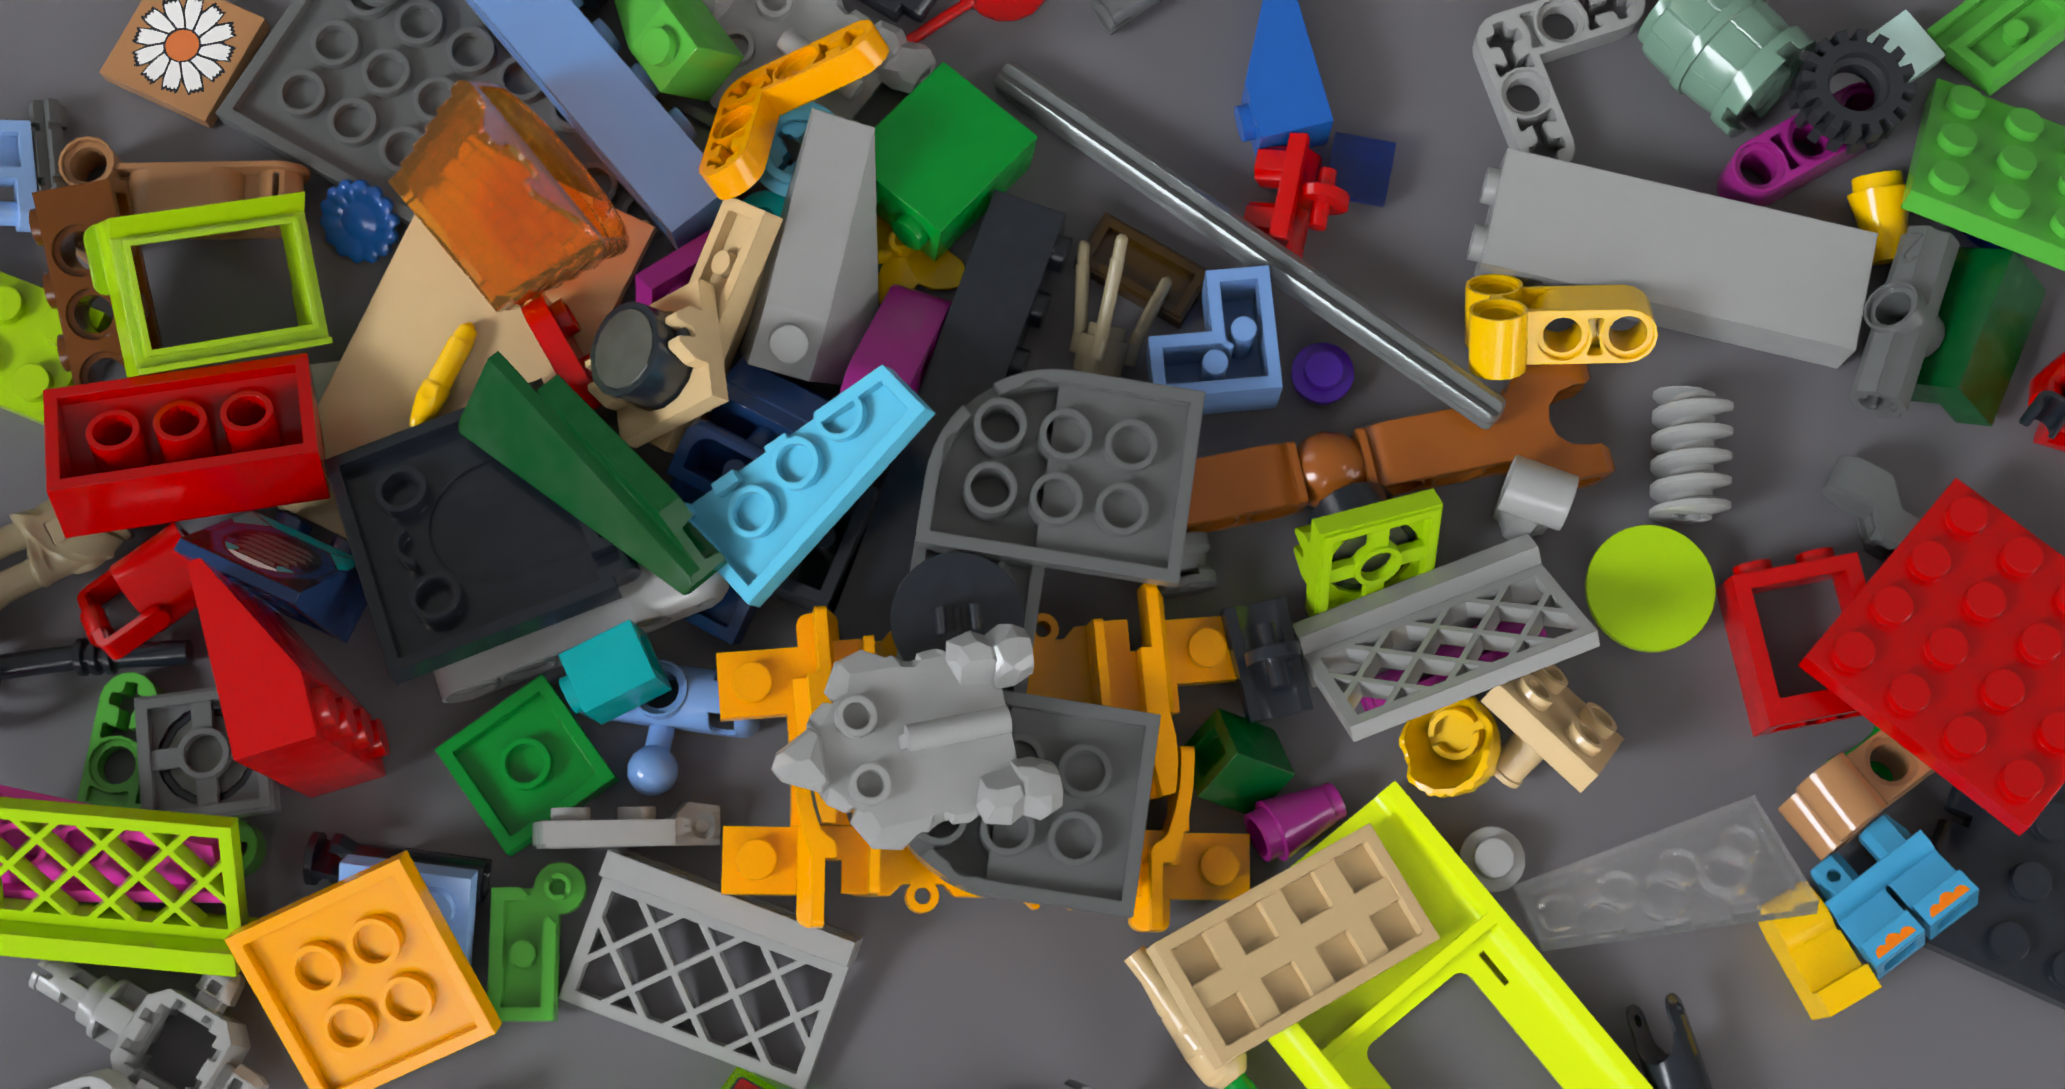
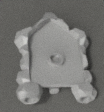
[702,0,936,162]
[771,624,1063,850]

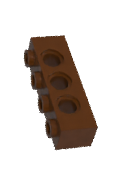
[29,179,168,385]

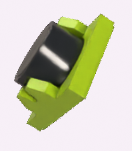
[1293,481,1443,617]

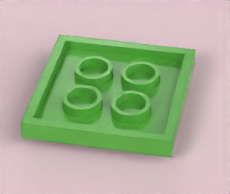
[1901,78,2065,271]

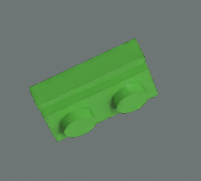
[1927,0,2065,96]

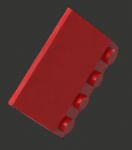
[187,558,390,798]

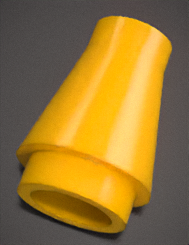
[1847,170,1909,265]

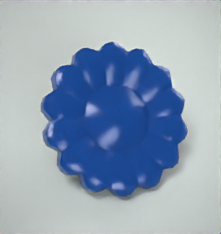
[319,179,400,263]

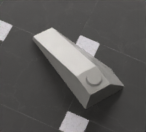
[740,108,879,385]

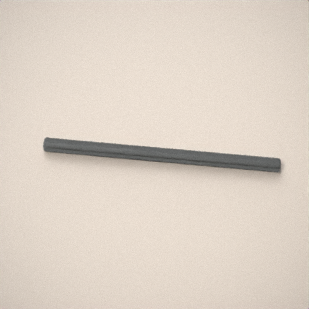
[994,62,1506,430]

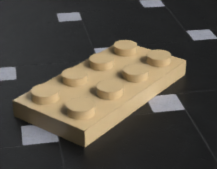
[1146,823,1440,1070]

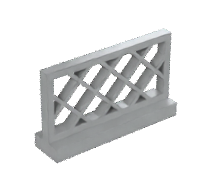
[1293,533,1600,742]
[558,848,864,1089]

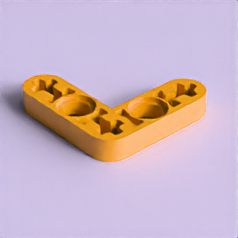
[699,20,889,200]

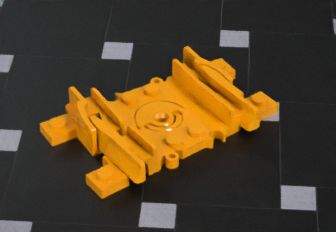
[716,583,1250,932]

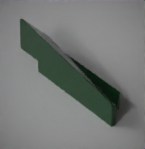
[458,351,727,595]

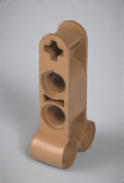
[58,136,311,265]
[1778,730,1935,861]

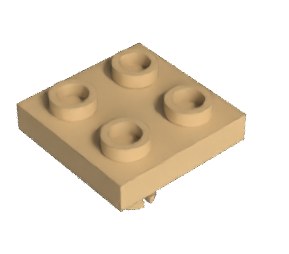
[1481,664,1624,793]

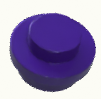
[1291,342,1354,405]

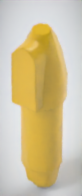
[409,322,478,427]

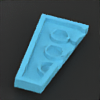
[685,364,936,607]

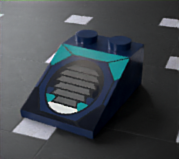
[174,511,367,644]

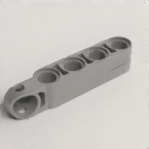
[434,562,729,704]

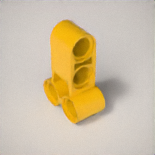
[1465,274,1658,380]

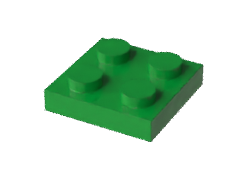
[434,674,619,857]

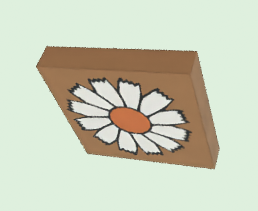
[99,0,271,129]

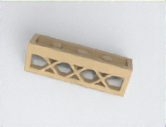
[648,198,783,454]

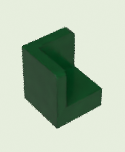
[1184,708,1296,814]

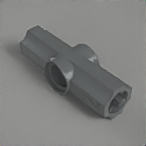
[1848,225,1960,418]

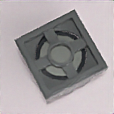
[134,687,281,818]

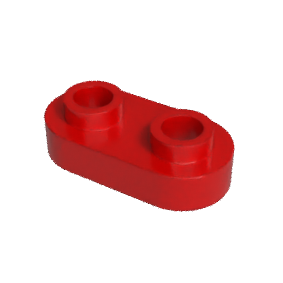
[521,294,602,410]

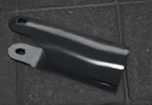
[1626,993,1713,1089]

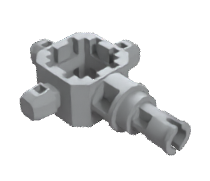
[29,959,269,1089]

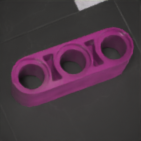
[1717,82,1874,207]
[840,284,952,394]

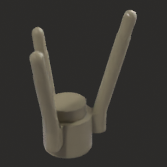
[1069,234,1173,378]

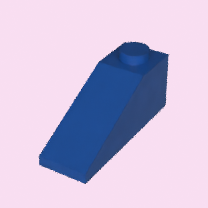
[1234,0,1334,157]

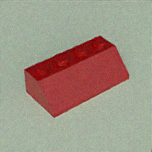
[43,353,330,538]

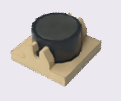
[585,278,729,448]

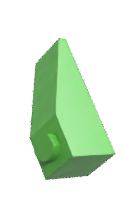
[614,0,744,101]

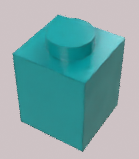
[558,619,672,725]

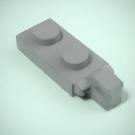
[532,802,721,849]

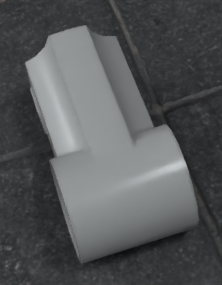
[1492,455,1579,540]

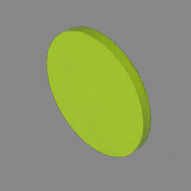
[1585,525,1716,653]

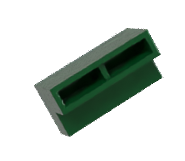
[1911,247,2047,427]

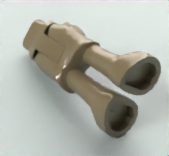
[0,499,135,610]

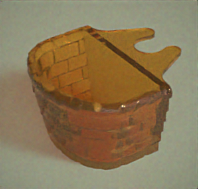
[388,80,630,312]

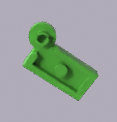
[487,862,588,1022]

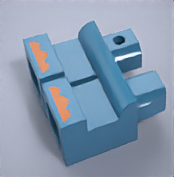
[1810,814,1979,980]

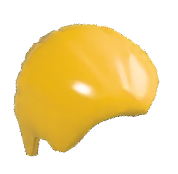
[1399,696,1501,798]

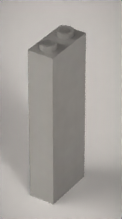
[1466,148,1878,369]

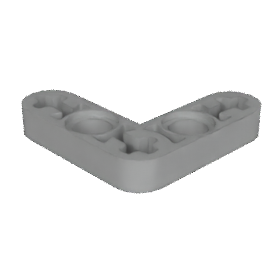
[1472,0,1645,162]

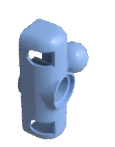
[579,660,761,797]

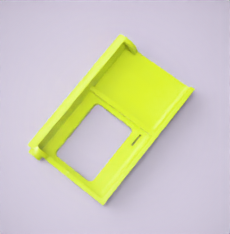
[1268,781,1654,1089]

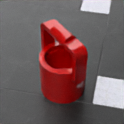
[77,522,197,660]

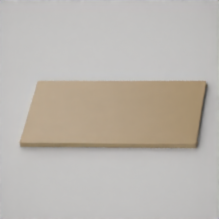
[277,134,657,538]

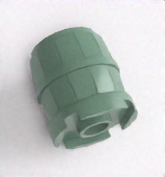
[1637,0,1817,138]

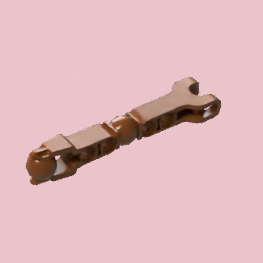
[1186,364,1616,533]

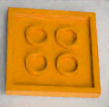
[225,850,502,1089]

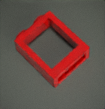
[1716,547,1866,737]

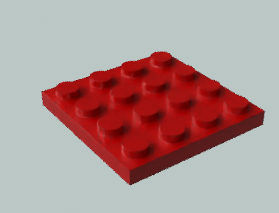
[1798,478,2065,836]

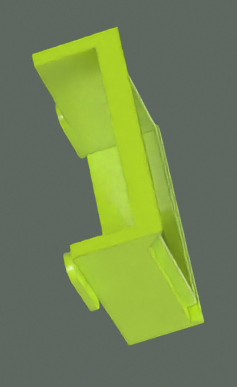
[83,191,333,378]

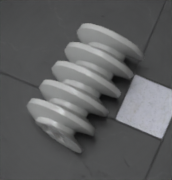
[1648,386,1734,525]

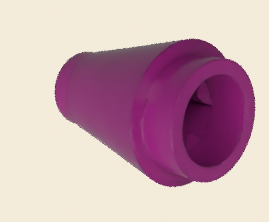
[1244,782,1346,862]

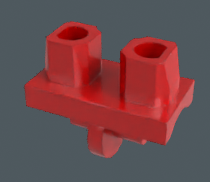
[1244,133,1350,258]

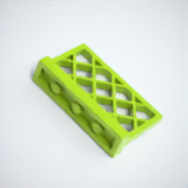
[0,797,258,977]

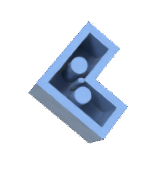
[1146,265,1283,415]

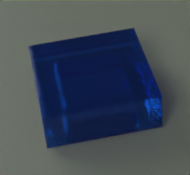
[1329,132,1396,207]

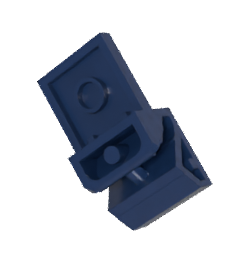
[666,357,833,645]

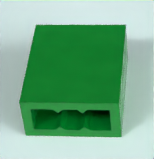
[874,62,1038,262]

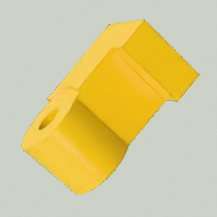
[1756,884,1882,1020]

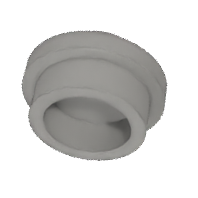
[1459,827,1525,893]

